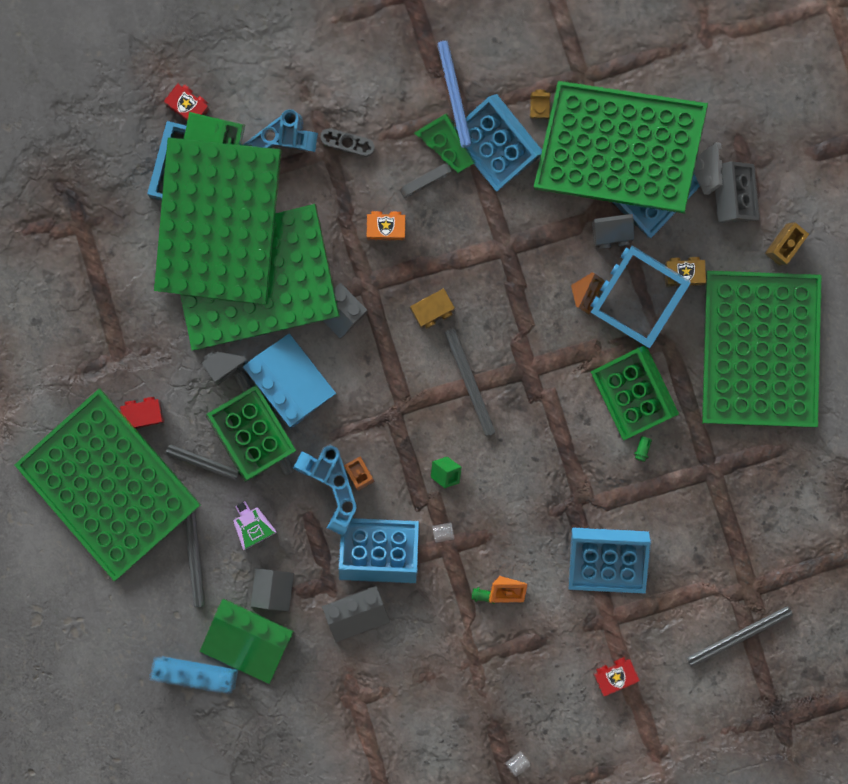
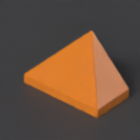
[489,576,528,602]

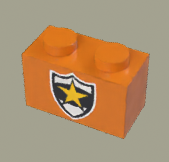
[367,211,405,240]

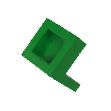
[431,457,462,488]

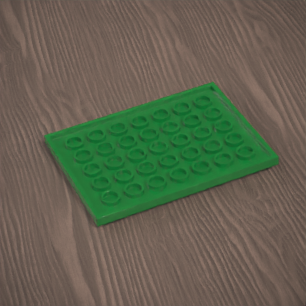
[534,81,708,214]
[154,138,282,304]
[180,204,340,351]
[702,271,821,428]
[15,389,201,581]

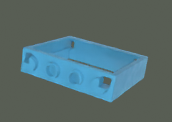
[147,121,186,200]
[590,246,691,348]
[151,656,238,693]

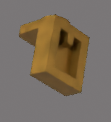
[530,89,551,119]

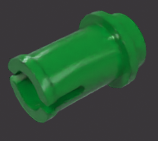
[634,436,652,462]
[471,587,495,604]

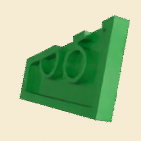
[414,114,475,173]

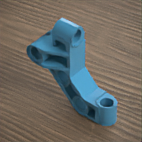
[243,109,318,152]
[293,446,357,537]

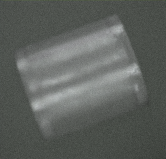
[432,522,454,543]
[506,751,531,777]

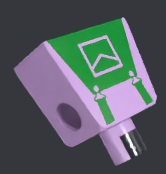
[233,501,277,550]

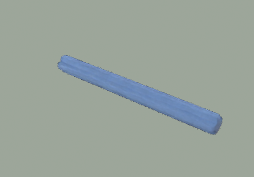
[438,41,471,148]

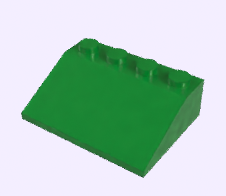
[591,346,679,441]
[206,385,296,483]
[199,599,294,684]

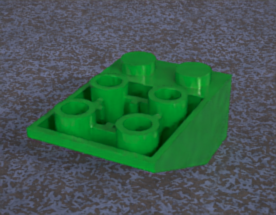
[184,112,246,145]

